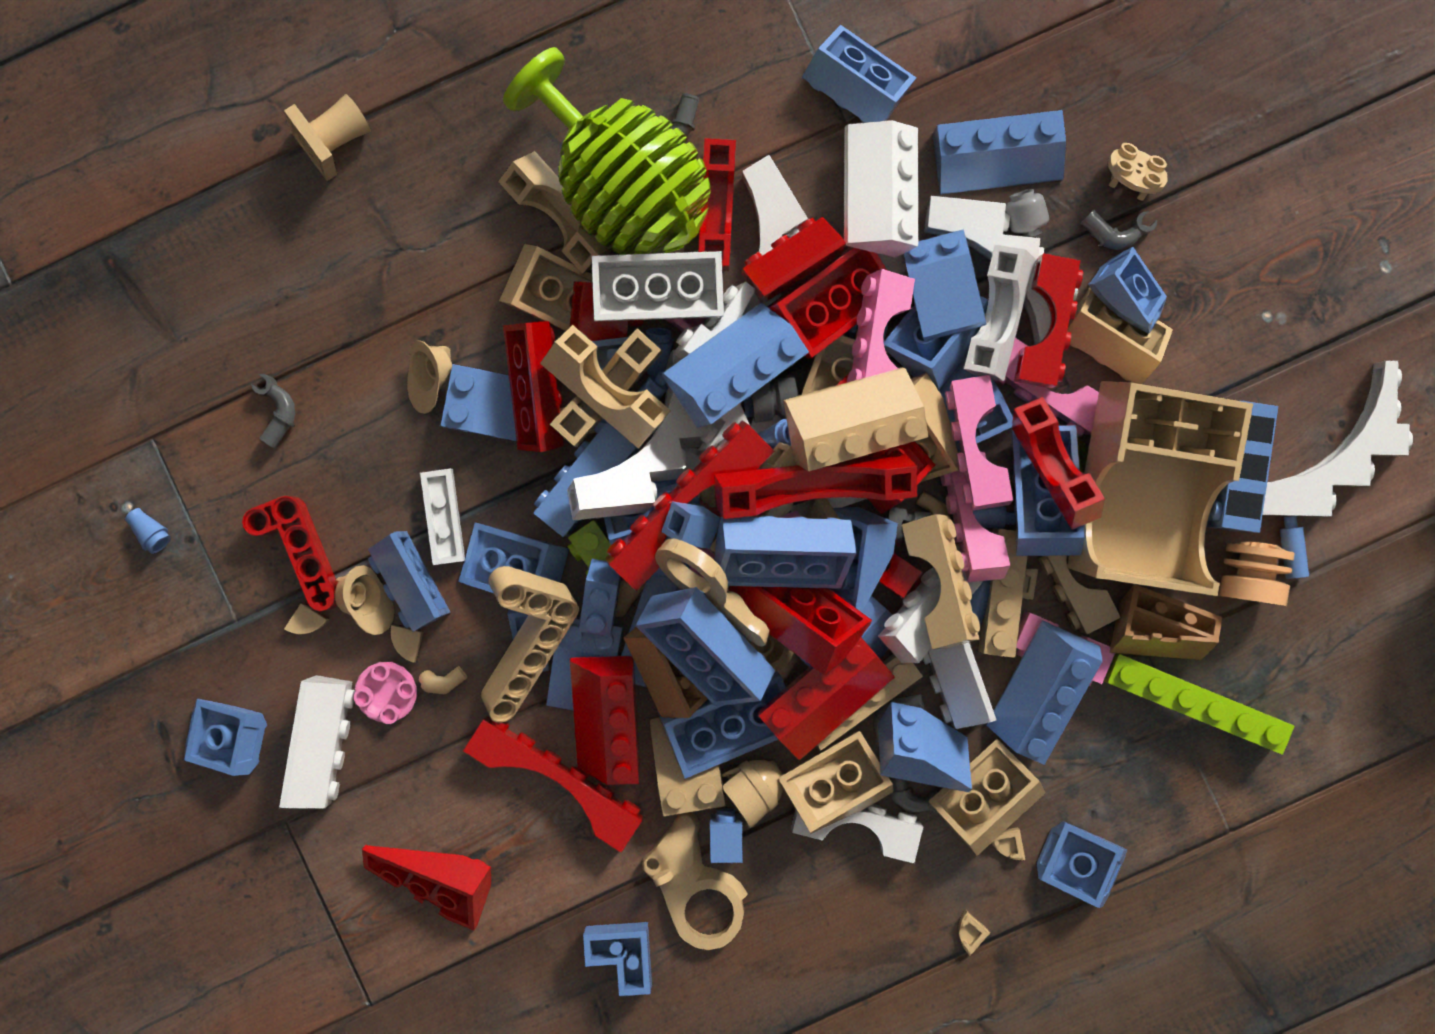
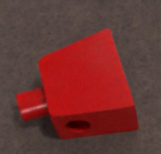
[570,281,644,341]
[879,553,923,600]

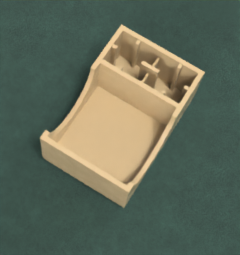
[1067,381,1253,596]

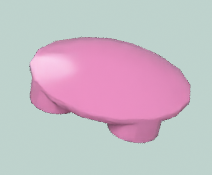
[354,662,417,724]

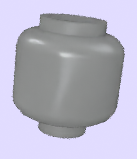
[1005,189,1049,237]

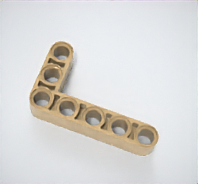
[481,566,579,723]

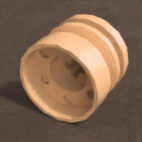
[1219,541,1295,606]

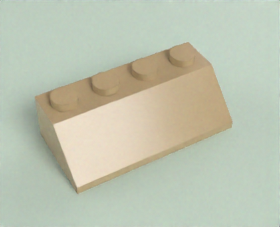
[783,367,928,471]

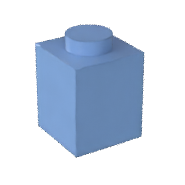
[662,501,721,549]

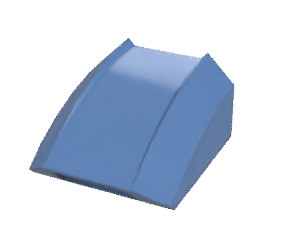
[1088,247,1167,334]
[184,699,267,776]
[1037,822,1127,908]

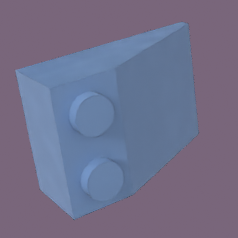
[904,229,987,341]
[441,364,517,442]
[829,507,898,612]
[459,522,569,593]
[546,616,624,710]
[878,702,972,793]

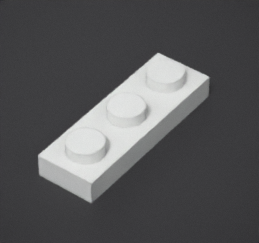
[420,469,465,565]

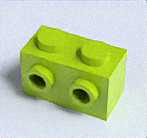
[568,520,622,578]

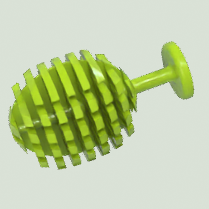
[503,47,711,255]

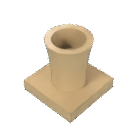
[284,94,371,181]

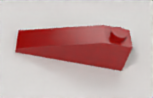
[362,845,491,931]

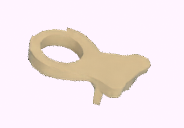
[655,538,770,646]
[642,812,748,950]

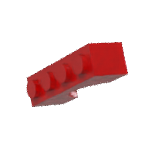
[698,138,736,272]
[1014,253,1083,389]
[1012,397,1105,530]

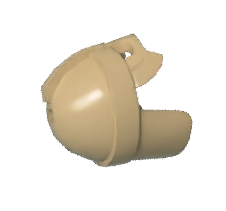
[721,759,784,828]

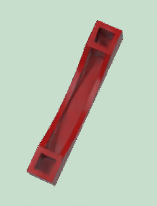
[605,420,775,591]
[714,454,917,519]
[463,716,643,853]

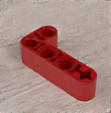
[242,496,337,611]

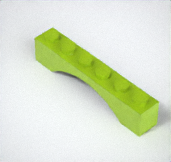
[1104,653,1295,755]

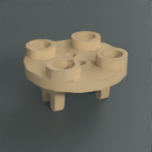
[1108,143,1168,201]

